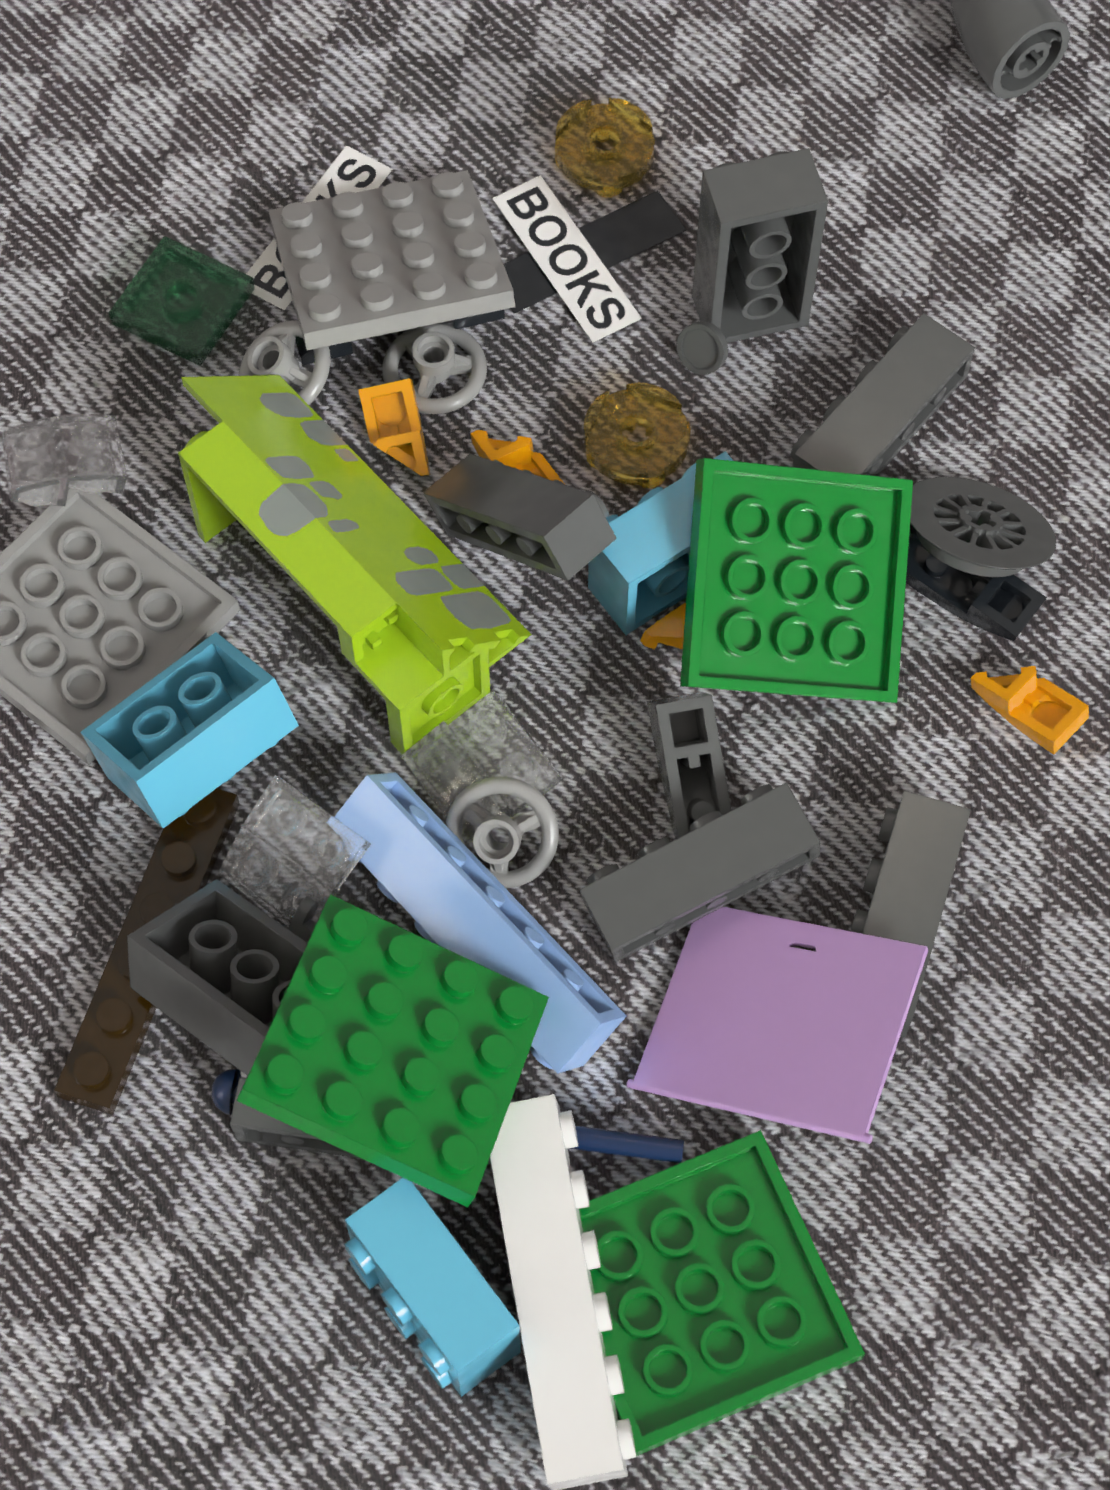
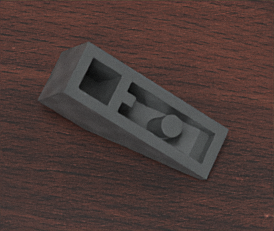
[647,692,731,840]

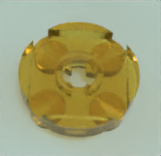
[554,98,655,198]
[583,382,691,489]

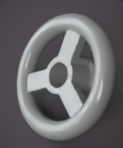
[238,320,331,405]
[382,323,487,414]
[445,777,559,888]

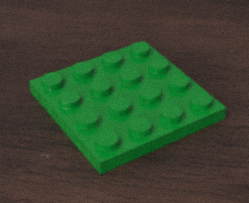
[680,458,913,703]
[236,894,549,1207]
[579,1130,865,1456]

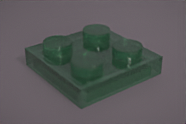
[109,236,255,366]

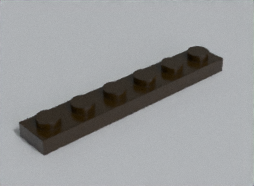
[54,788,240,1115]

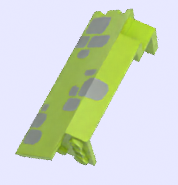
[178,375,532,758]

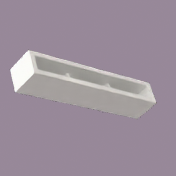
[490,1094,636,1490]

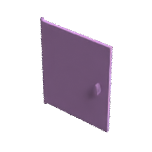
[627,907,928,1144]

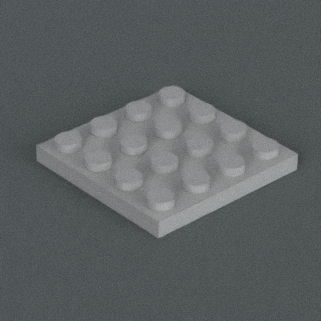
[268,170,515,350]
[0,479,240,765]

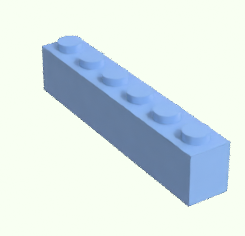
[327,772,626,1074]

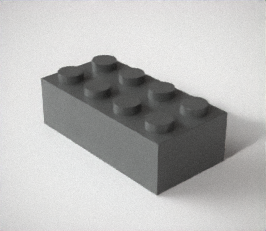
[692,148,828,343]
[127,879,307,1075]

